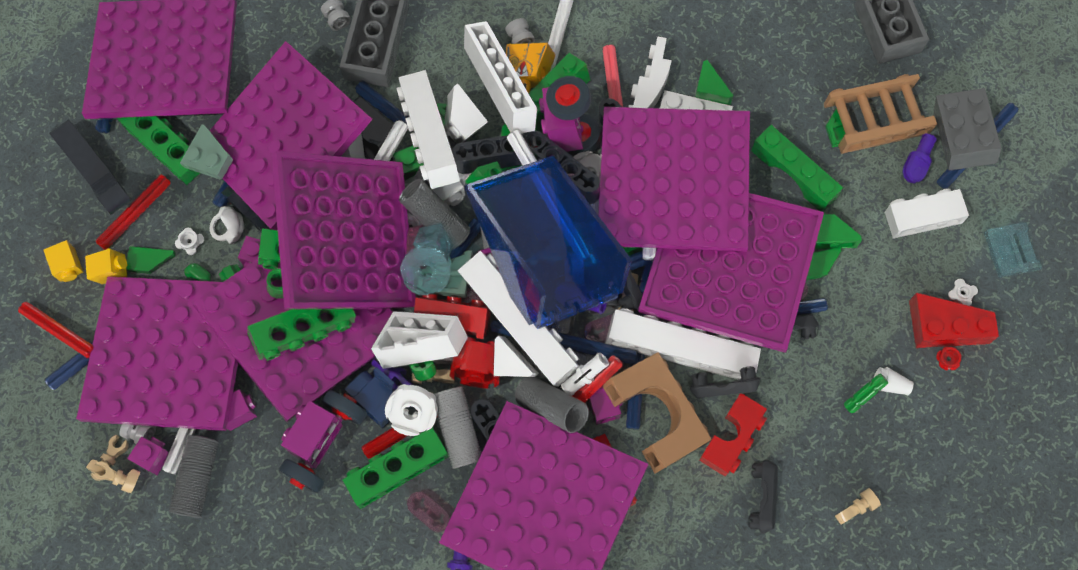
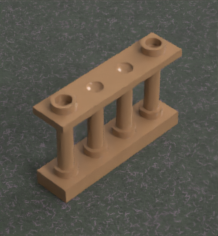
[824,74,937,154]

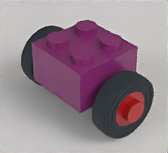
[539,76,602,155]
[279,390,367,493]

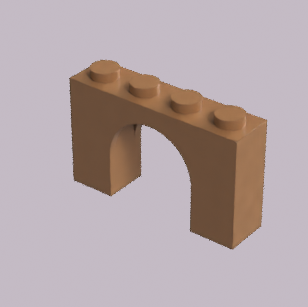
[602,352,712,474]

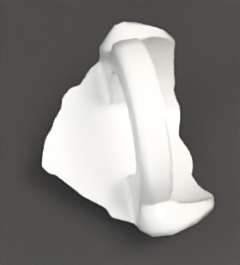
[210,206,244,244]

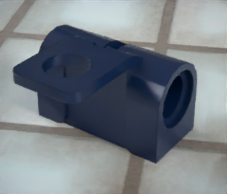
[344,367,396,429]

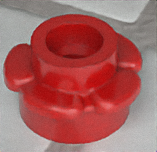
[936,347,961,370]

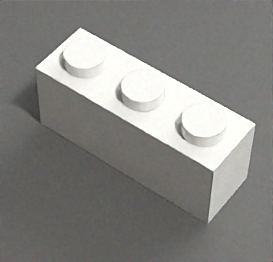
[885,189,969,238]

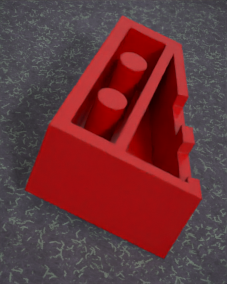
[414,293,491,339]
[909,293,999,348]

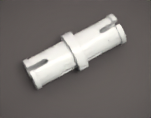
[561,353,609,396]

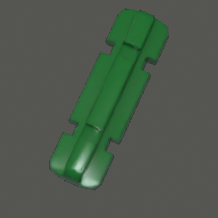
[844,373,889,413]

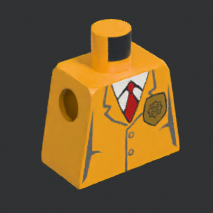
[506,43,555,93]

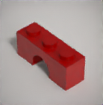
[699,393,767,477]

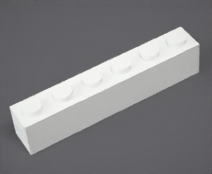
[464,21,537,134]
[397,70,460,189]
[458,251,579,387]
[605,309,761,380]

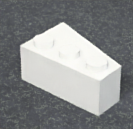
[371,311,468,369]

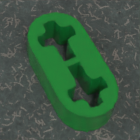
[409,360,437,381]

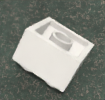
[444,84,488,144]

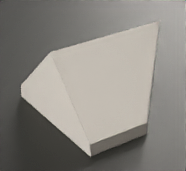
[494,336,539,377]

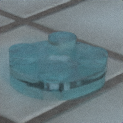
[400,244,451,295]

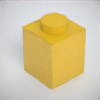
[44,240,84,282]
[85,248,127,284]

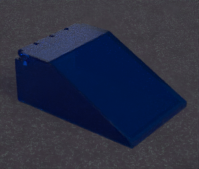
[465,156,632,329]

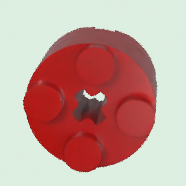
[449,337,500,389]

